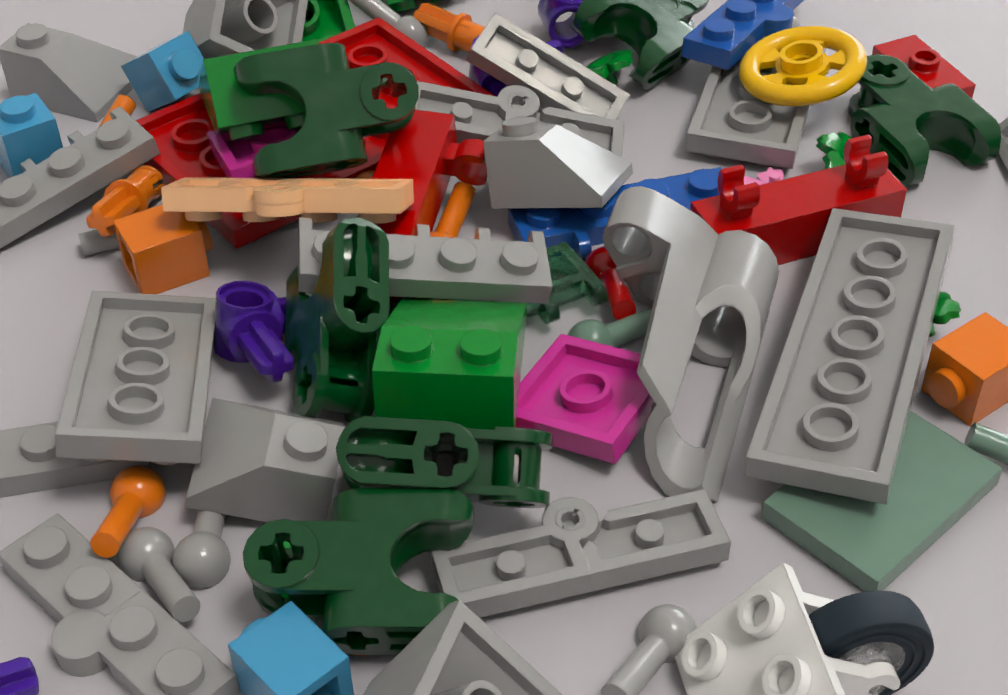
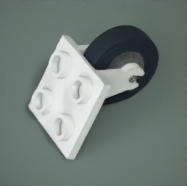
[675,563,934,695]

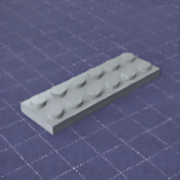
[745,208,955,505]

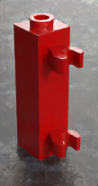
[357,109,488,306]
[690,134,907,265]

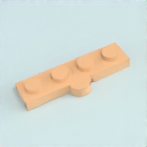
[161,178,414,223]

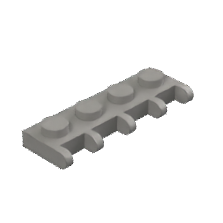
[0,106,160,249]
[298,217,553,304]

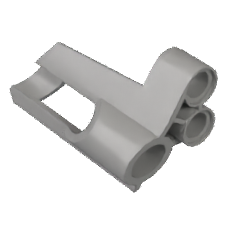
[602,186,779,502]

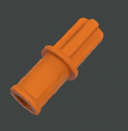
[413,3,485,53]
[86,165,165,237]

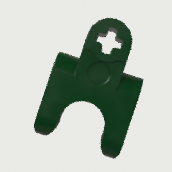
[571,0,709,89]
[233,43,419,178]
[848,54,1001,187]
[285,217,389,423]
[336,416,553,508]
[243,488,474,655]

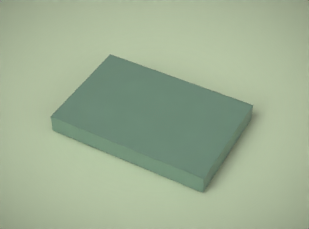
[761,411,1003,592]

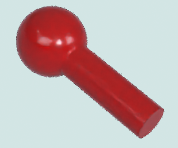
[583,246,636,320]

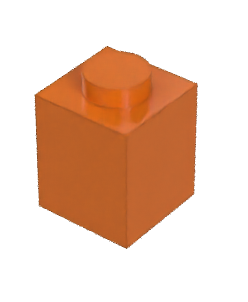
[113,204,213,294]
[921,312,1008,426]

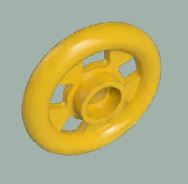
[739,26,867,106]

